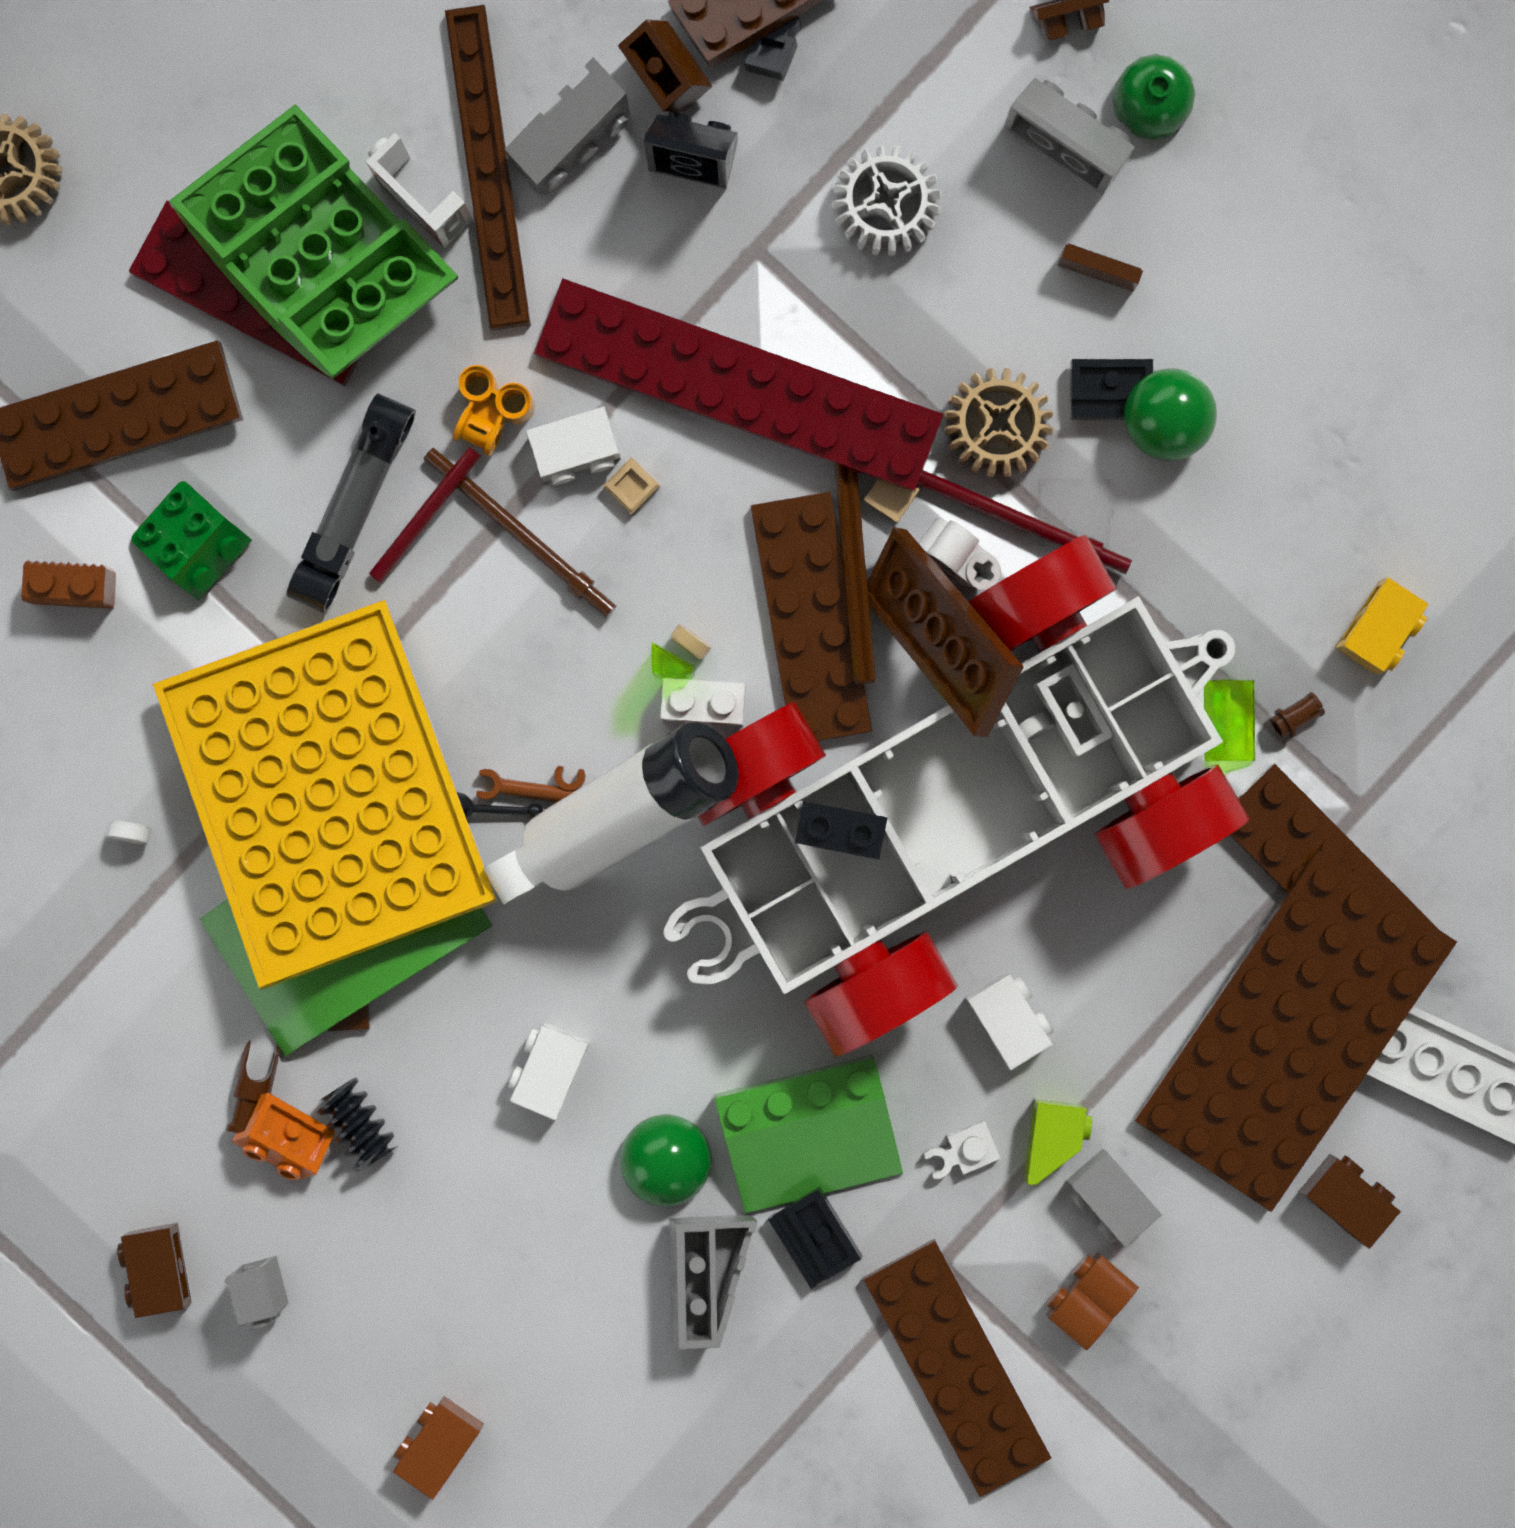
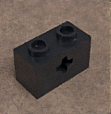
[794,801,888,860]

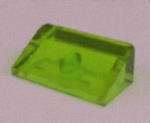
[651,642,695,679]
[1204,679,1255,762]

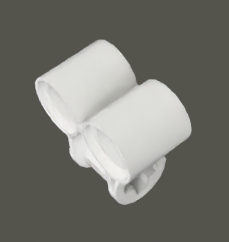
[919,518,1001,590]

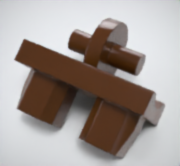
[1029,0,1109,41]

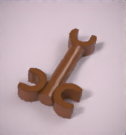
[476,766,586,803]

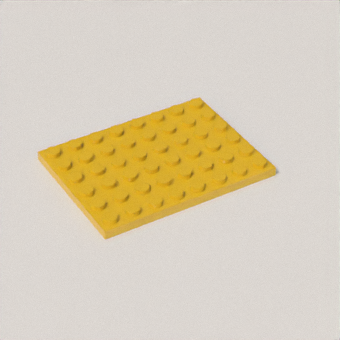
[153,600,497,990]

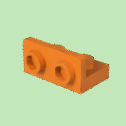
[232,1093,335,1181]

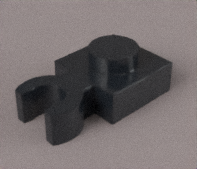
[744,16,801,81]

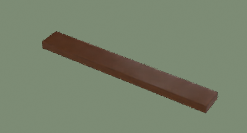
[445,5,531,331]

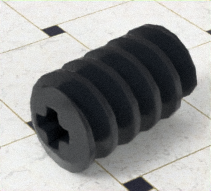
[317,1077,398,1171]

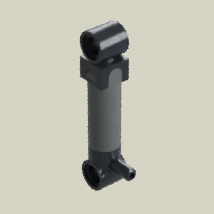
[286,393,416,613]

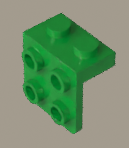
[131,481,252,601]

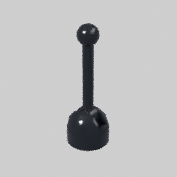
[457,792,543,820]

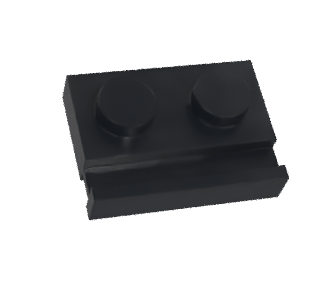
[1070,359,1153,420]
[768,1186,863,1289]

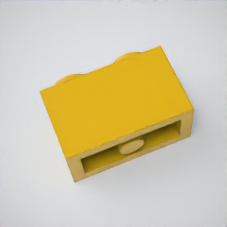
[1335,577,1429,675]

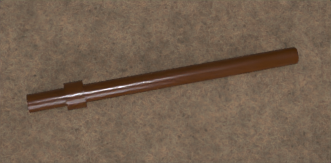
[423,447,617,618]

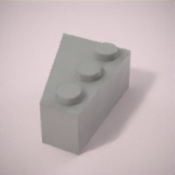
[505,57,630,194]
[669,1215,758,1350]

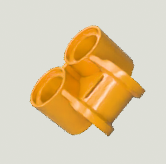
[452,365,535,456]

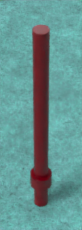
[918,470,1132,575]

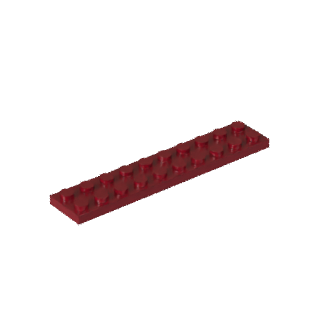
[534,278,943,493]

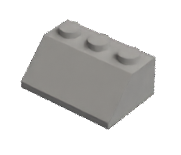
[1004,78,1135,196]

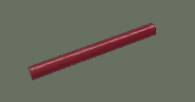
[369,446,482,583]

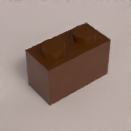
[618,19,713,112]
[1299,1154,1401,1249]
[117,1222,192,1318]

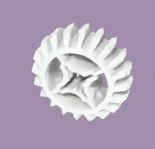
[832,145,941,256]

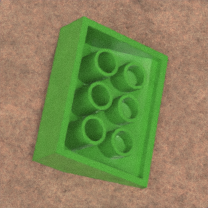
[715,1054,903,1214]

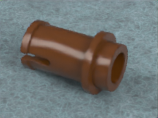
[1270,692,1325,739]

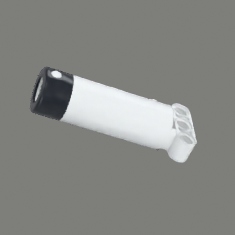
[483,721,739,905]

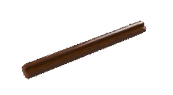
[834,464,876,685]

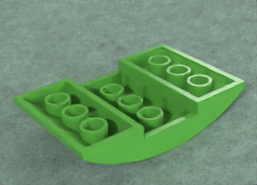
[169,104,458,379]
[200,899,492,1057]

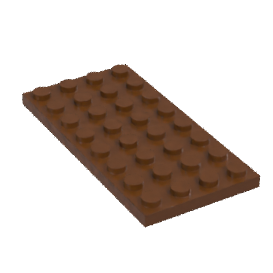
[1134,849,1457,1212]

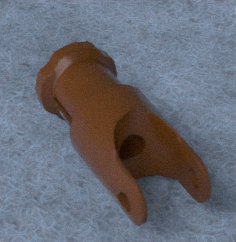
[225,1040,279,1133]

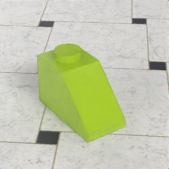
[1024,1099,1092,1185]

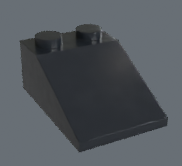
[644,112,738,189]

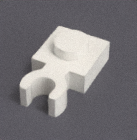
[923,1120,1001,1179]

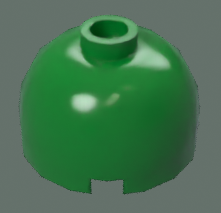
[1112,54,1195,140]

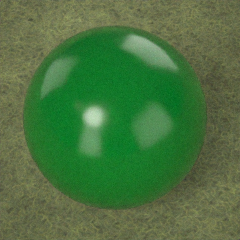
[1124,368,1217,461]
[620,1114,712,1207]

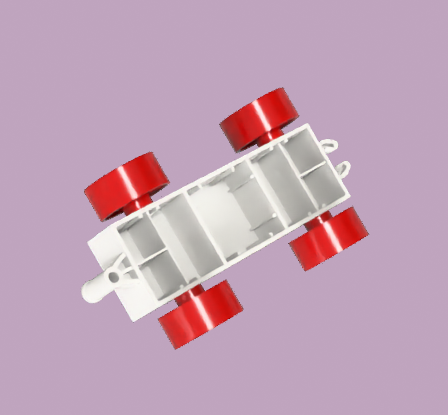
[663,535,1250,1057]

